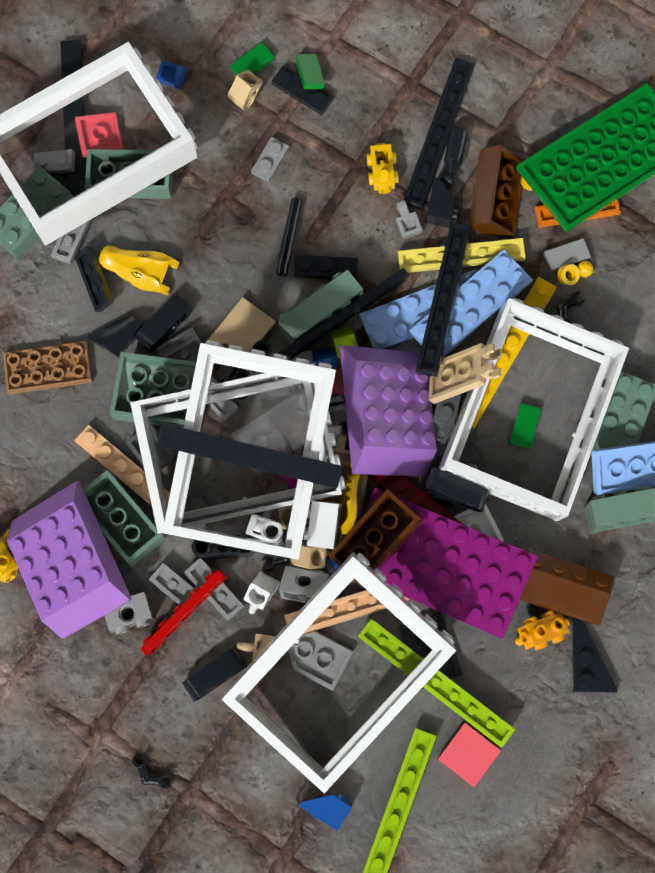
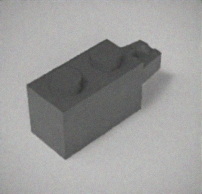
[433,394,461,444]

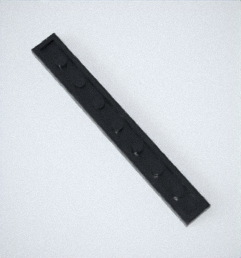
[60,40,87,194]
[403,58,475,210]
[416,222,472,377]
[272,268,408,361]
[157,423,343,488]

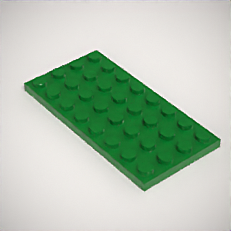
[516,84,655,233]

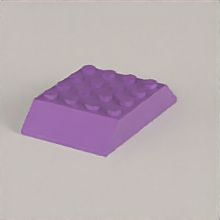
[340,345,437,477]
[7,481,132,639]

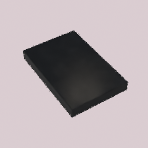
[399,612,463,690]

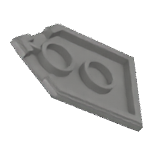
[288,631,354,691]

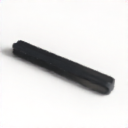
[276,198,302,277]

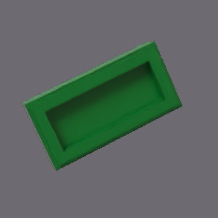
[230,42,275,76]
[296,54,325,89]
[509,403,541,450]

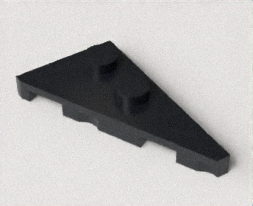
[572,617,617,693]

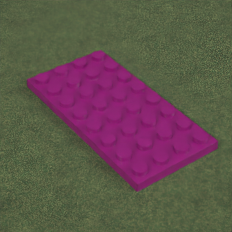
[362,488,538,639]

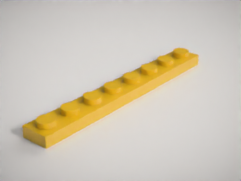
[456,277,557,430]

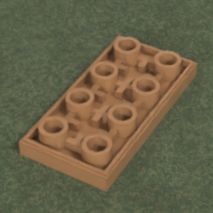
[3,340,93,395]

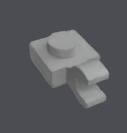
[395,200,423,240]

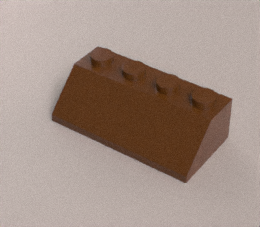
[470,145,524,238]
[520,549,614,626]

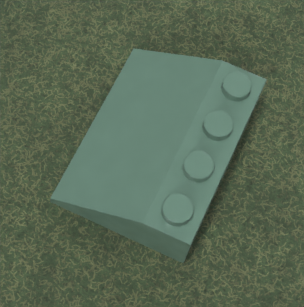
[110,352,197,428]

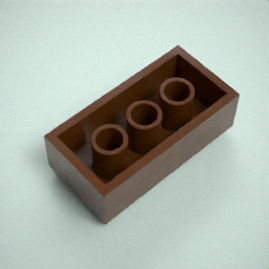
[328,489,424,587]

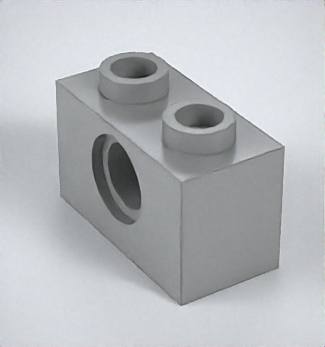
[279,566,329,603]
[105,592,154,635]

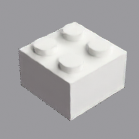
[304,500,342,549]

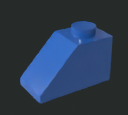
[299,794,352,831]

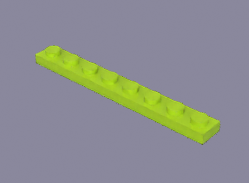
[358,619,515,748]
[362,728,437,873]

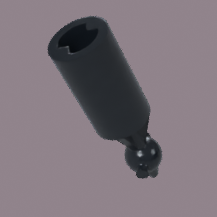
[441,128,468,190]

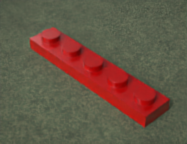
[140,570,229,655]

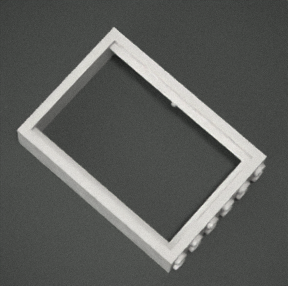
[0,42,198,246]
[438,298,629,521]
[162,340,336,560]
[130,363,346,534]
[222,552,456,793]

